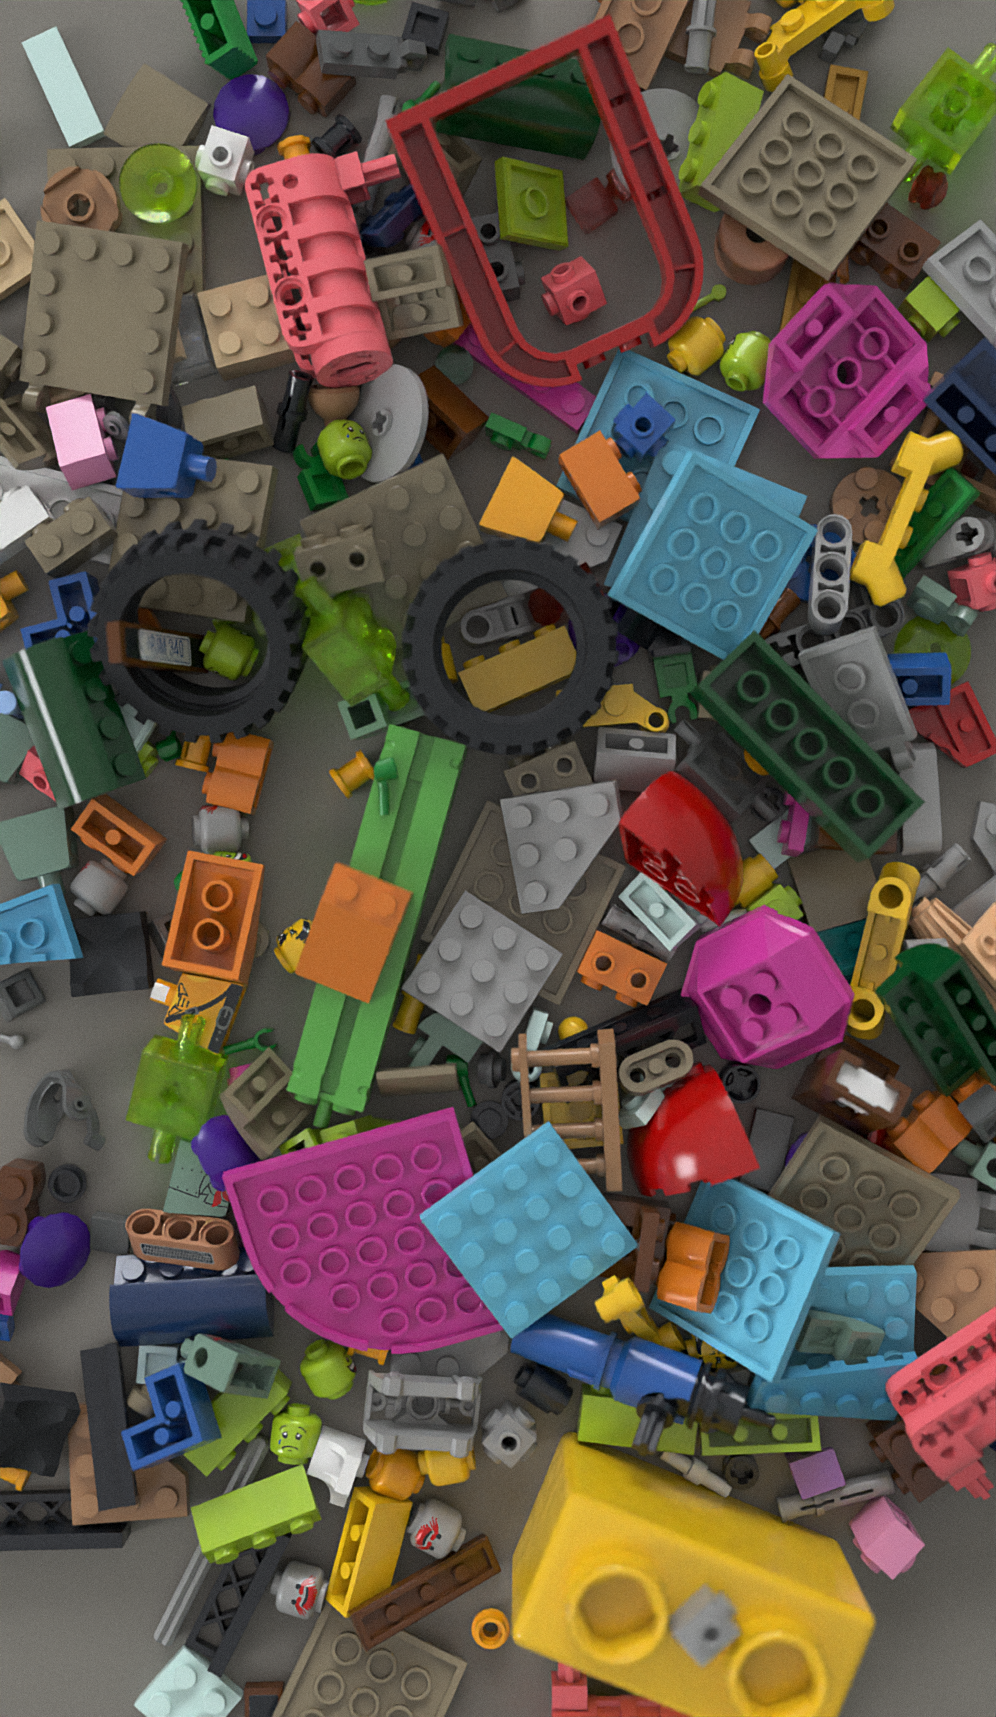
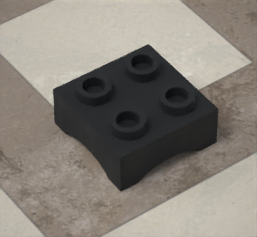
[69,911,154,997]
[0,1383,81,1477]

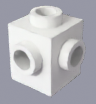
[195,125,254,196]

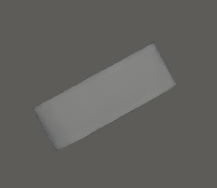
[807,514,852,635]
[891,742,942,856]

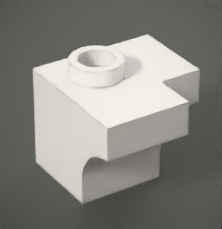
[307,1425,370,1508]

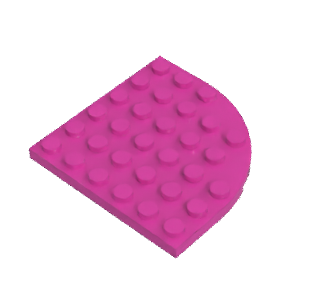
[222,1107,504,1354]

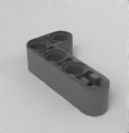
[765,581,905,668]

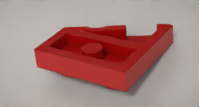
[909,681,996,768]

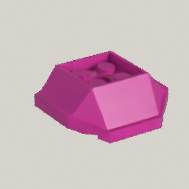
[763,283,931,459]
[681,905,855,1069]

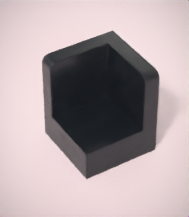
[647,626,691,663]

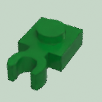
[485,412,552,460]
[293,442,349,511]
[652,653,697,724]

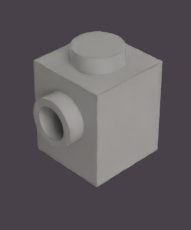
[669,1583,741,1668]

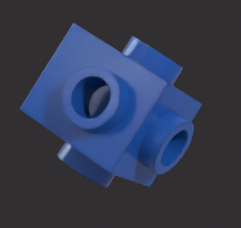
[612,393,676,463]

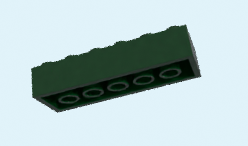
[691,630,925,863]

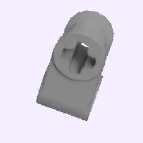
[921,516,996,570]
[460,594,536,649]

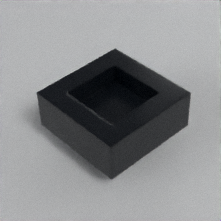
[401,1,450,56]

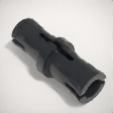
[272,370,313,453]

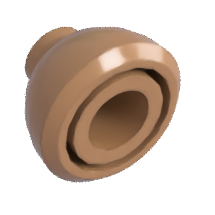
[308,384,360,426]

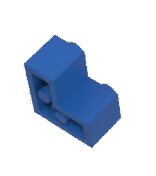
[20,571,100,649]
[121,1363,222,1471]

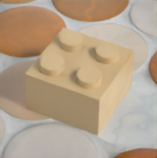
[197,275,296,381]

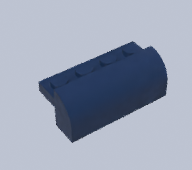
[923,336,996,475]
[109,1247,275,1347]

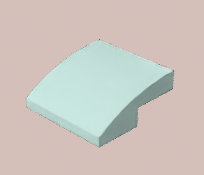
[618,873,709,951]

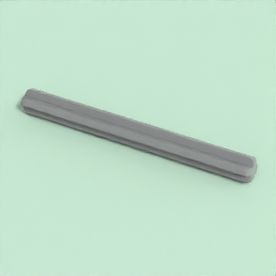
[154,1433,270,1646]

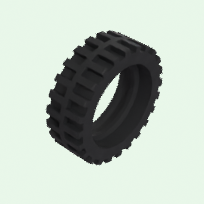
[88,519,314,744]
[402,537,619,756]

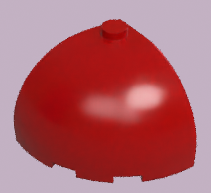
[618,771,744,926]
[627,1061,760,1197]

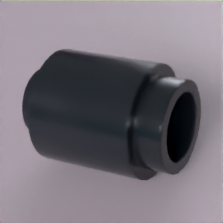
[514,1361,573,1415]

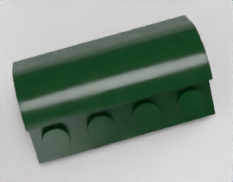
[436,34,601,160]
[2,631,146,810]
[874,943,996,1097]

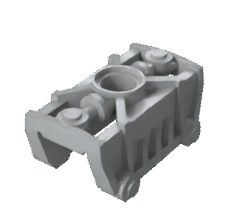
[363,1370,483,1458]

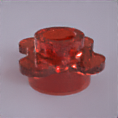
[908,165,948,210]

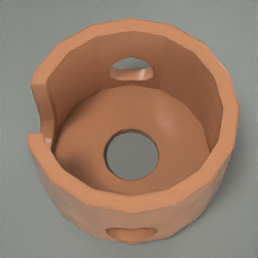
[714,213,790,286]

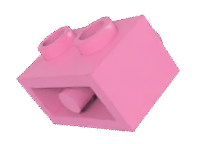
[46,394,119,491]
[849,1495,925,1580]

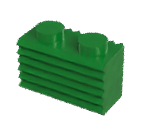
[179,0,258,80]

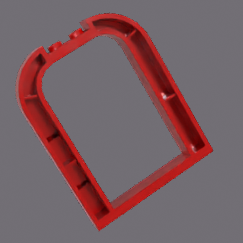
[385,14,704,388]

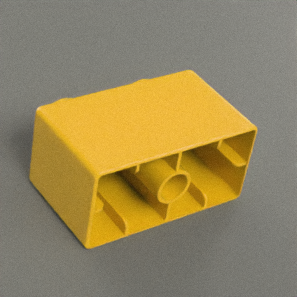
[512,1432,875,1717]

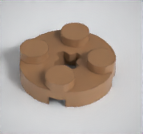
[41,166,123,232]
[829,467,902,546]

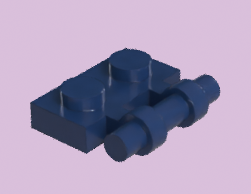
[359,183,424,249]

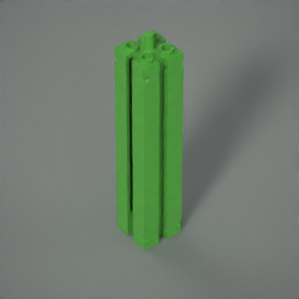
[286,724,468,1129]

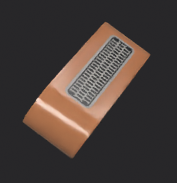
[125,1209,240,1271]

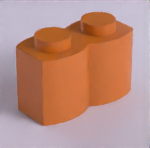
[202,732,274,815]
[882,1090,973,1174]
[656,1221,730,1314]

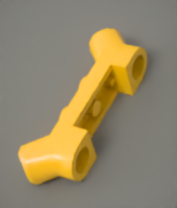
[850,430,964,607]
[847,862,921,1040]

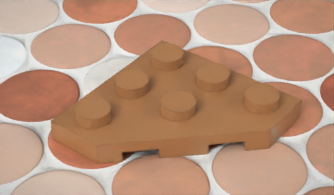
[913,1249,996,1350]
[68,1402,191,1526]

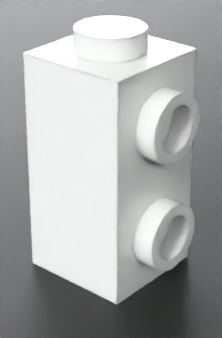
[0,484,55,565]

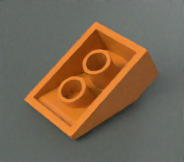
[162,850,265,985]
[295,862,414,1004]

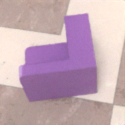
[784,1446,846,1500]

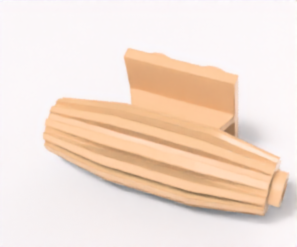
[908,897,996,1012]

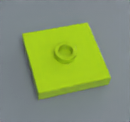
[494,156,569,251]

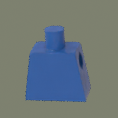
[116,413,217,498]

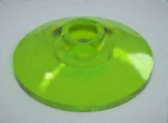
[119,143,197,224]
[894,616,971,684]

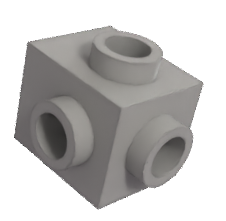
[481,1400,537,1469]

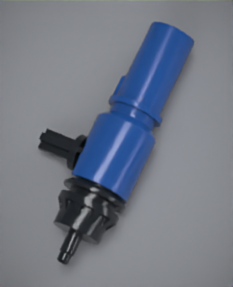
[510,1313,776,1457]

